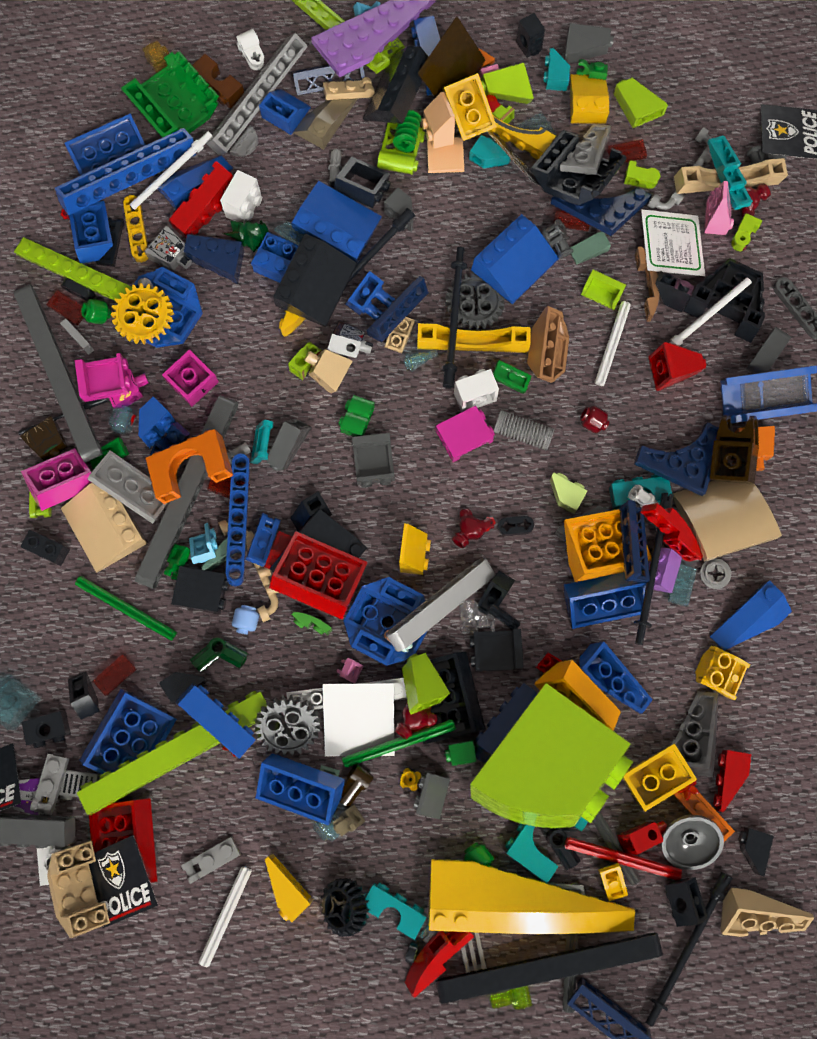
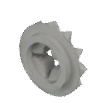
[699,558,731,589]

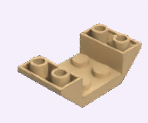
[47,841,110,938]

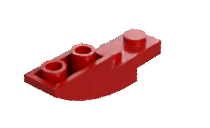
[640,503,703,561]
[405,931,474,998]

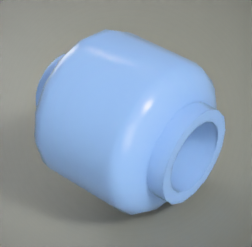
[232,605,259,635]

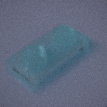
[668,564,697,607]

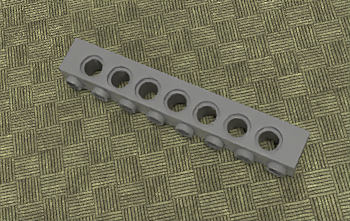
[206,33,308,156]

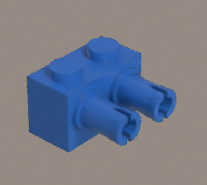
[345,271,395,320]

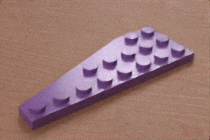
[311,0,437,77]

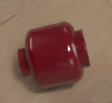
[580,406,609,433]

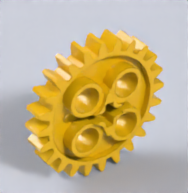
[111,283,174,345]

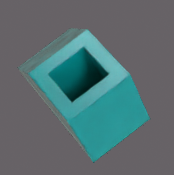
[543,48,570,91]
[469,135,511,169]

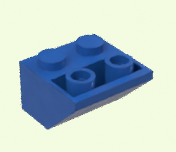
[259,89,311,135]
[251,232,299,283]
[138,397,176,448]

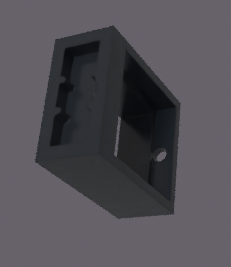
[334,156,391,208]

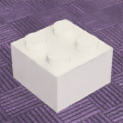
[220,170,262,224]
[454,369,499,412]

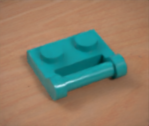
[250,420,274,464]

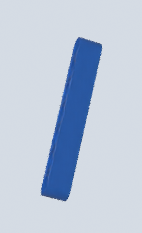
[226,454,250,587]

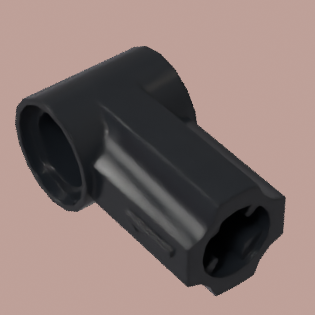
[546,828,581,871]

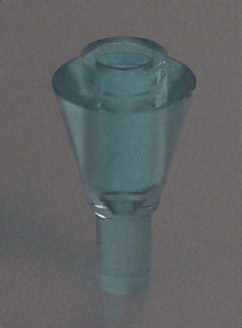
[404,349,438,372]

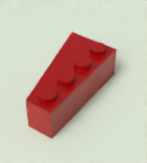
[169,161,233,239]

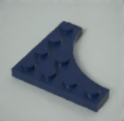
[551,187,651,236]
[634,422,719,496]

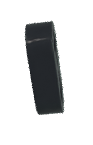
[60,278,95,301]
[498,516,534,536]

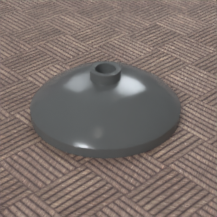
[661,815,724,870]

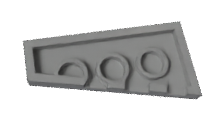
[560,124,611,175]

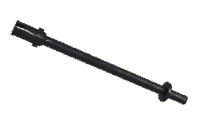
[348,208,415,283]
[442,246,467,388]
[634,493,674,645]
[645,872,733,1027]

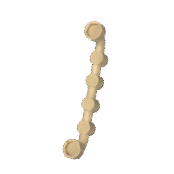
[218,520,279,622]

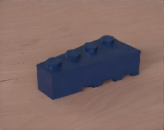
[475,683,538,764]

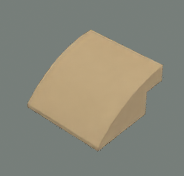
[673,481,782,561]

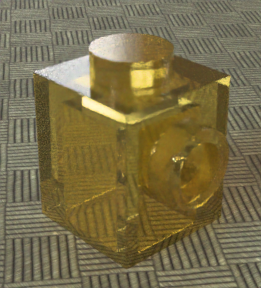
[143,41,169,73]

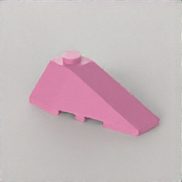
[704,181,734,235]

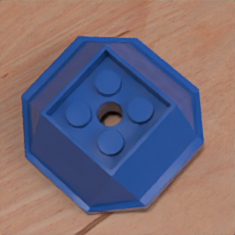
[126,267,203,348]
[344,577,428,666]

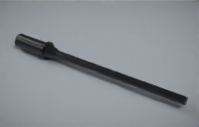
[18,398,108,435]

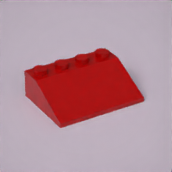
[269,531,368,620]
[89,798,158,883]

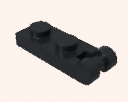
[95,217,124,267]

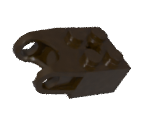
[710,415,759,484]

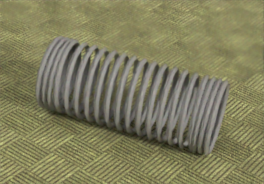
[494,410,555,451]

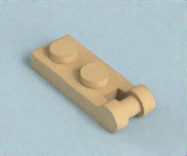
[323,77,375,100]

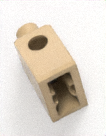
[304,349,353,393]

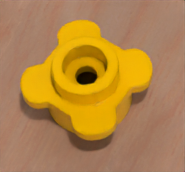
[400,768,421,791]

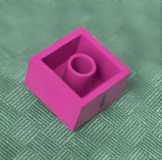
[162,350,219,407]

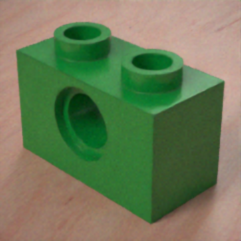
[445,741,476,766]

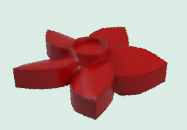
[677,781,699,801]

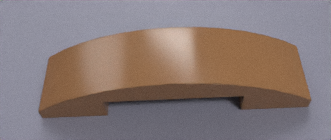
[635,246,659,322]

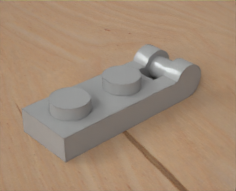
[30,754,69,816]
[181,837,241,884]

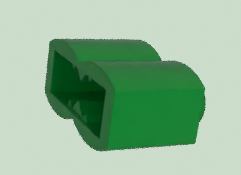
[338,395,375,437]

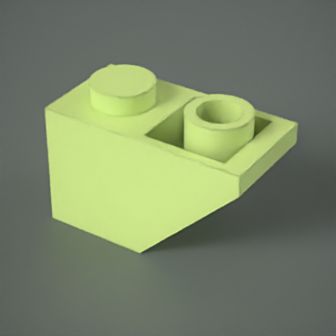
[550,473,587,514]

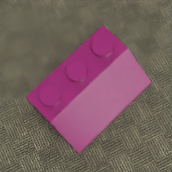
[21,448,92,511]

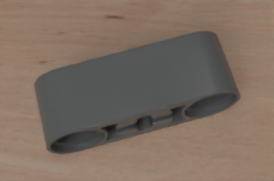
[746,327,791,374]

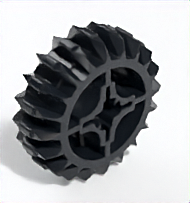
[320,878,370,937]

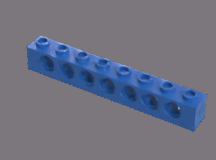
[54,128,196,215]

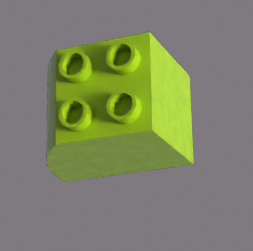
[470,683,633,828]

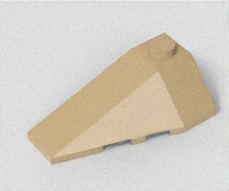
[721,888,814,937]

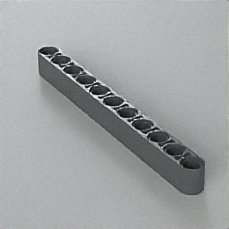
[13,284,103,462]
[135,395,239,589]

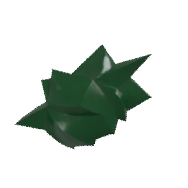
[222,220,269,252]

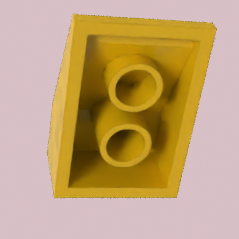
[442,73,497,141]
[570,74,609,124]
[399,523,431,575]
[622,744,697,812]
[265,854,314,922]

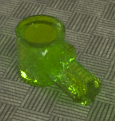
[490,986,532,1009]

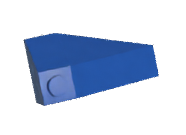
[157,155,233,210]
[710,580,792,651]
[579,641,653,714]

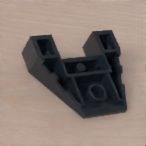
[683,258,765,343]

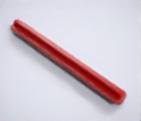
[565,837,682,880]

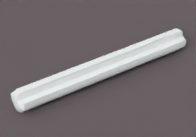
[595,301,631,386]
[199,866,252,967]

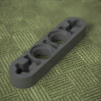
[774,278,817,339]

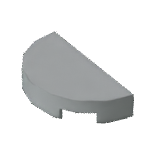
[229,125,258,157]

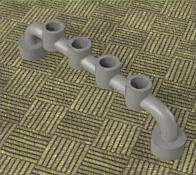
[647,127,712,210]

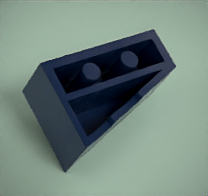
[184,234,244,284]

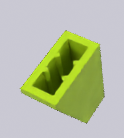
[481,63,534,104]
[614,78,668,128]
[402,653,450,715]

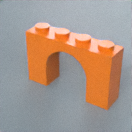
[146,429,233,504]

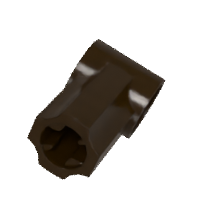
[340,764,373,808]

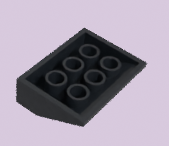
[362,46,429,124]
[273,234,357,327]
[269,508,367,573]
[423,652,486,745]

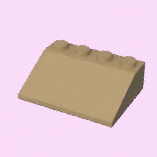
[61,483,147,573]

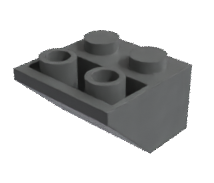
[413,773,450,820]

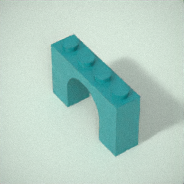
[505,817,588,883]

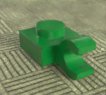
[577,59,608,80]
[164,544,190,580]

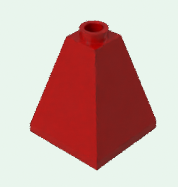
[648,342,706,391]

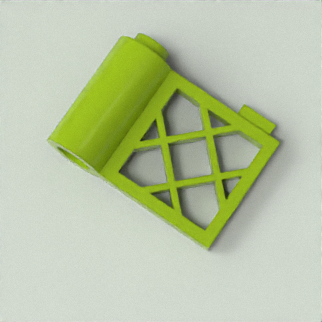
[377,123,426,175]

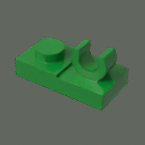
[493,360,532,394]
[90,437,129,470]

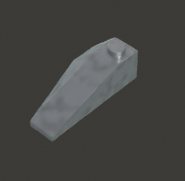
[671,692,719,777]

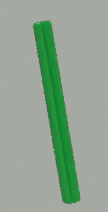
[75,576,177,641]
[342,720,456,768]

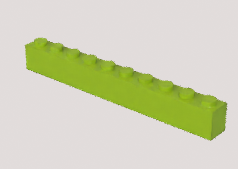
[76,691,267,815]

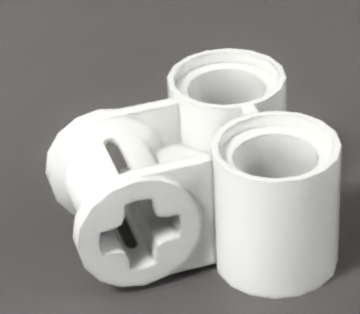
[236,29,264,70]

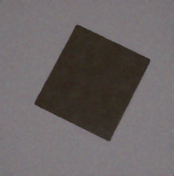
[418,16,485,98]

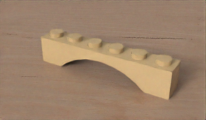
[674,158,788,194]

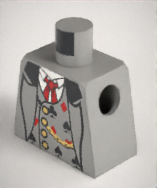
[144,226,192,271]

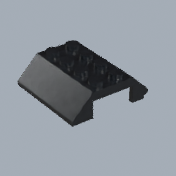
[531,129,627,205]

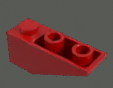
[713,750,751,812]

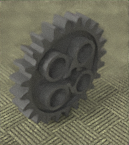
[445,273,505,330]
[255,695,320,756]

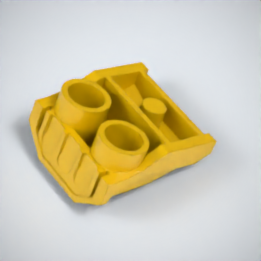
[695,646,750,700]

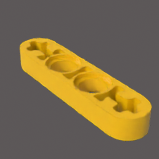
[123,195,148,262]

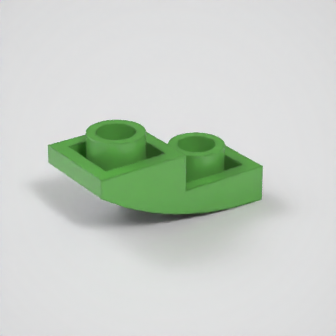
[292,612,333,636]

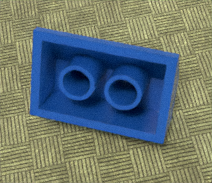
[69,201,113,264]

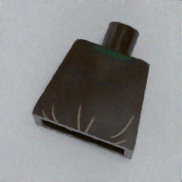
[20,416,68,461]

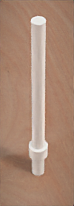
[129,131,213,210]
[669,278,752,346]

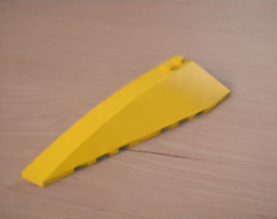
[428,859,635,934]

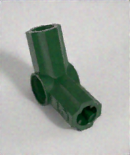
[190,638,249,673]

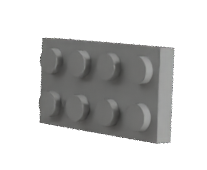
[87,451,168,524]

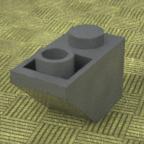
[384,187,413,232]

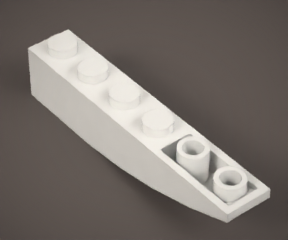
[287,678,407,710]

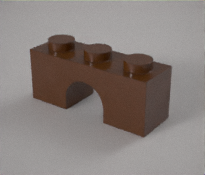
[192,54,244,109]

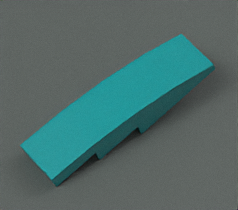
[707,135,753,210]

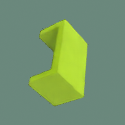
[581,270,626,310]

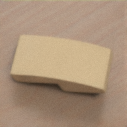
[385,317,415,353]

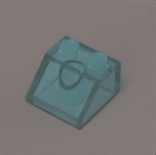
[0,675,41,731]

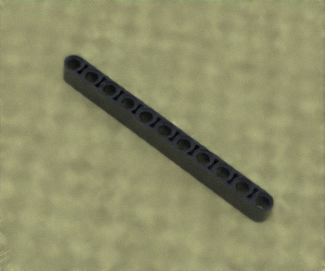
[435,932,663,1003]

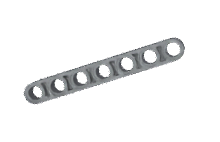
[386,557,495,652]

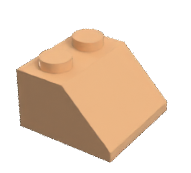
[421,92,455,149]

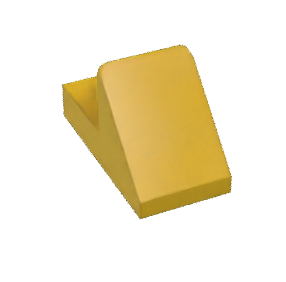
[598,863,628,901]

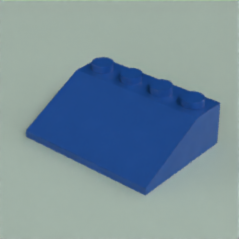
[64,114,146,176]
[292,180,382,263]
[471,214,559,304]
[79,689,177,774]

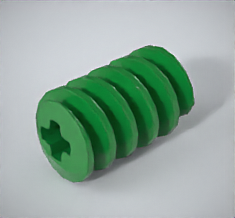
[393,110,421,153]

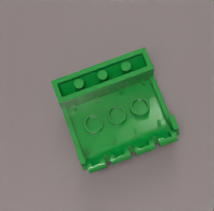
[121,51,219,138]

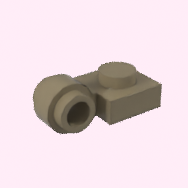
[332,805,365,837]

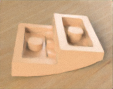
[427,137,464,173]

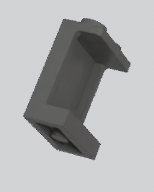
[352,433,395,488]

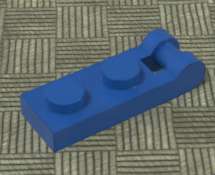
[245,513,280,567]

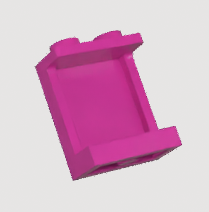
[74,353,131,402]
[435,405,495,463]

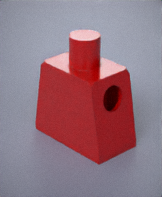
[616,821,667,855]

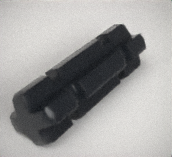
[487,603,520,630]

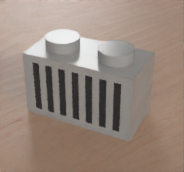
[59,770,102,802]

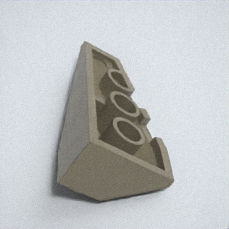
[294,98,358,150]

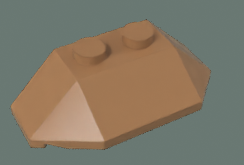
[527,306,569,383]

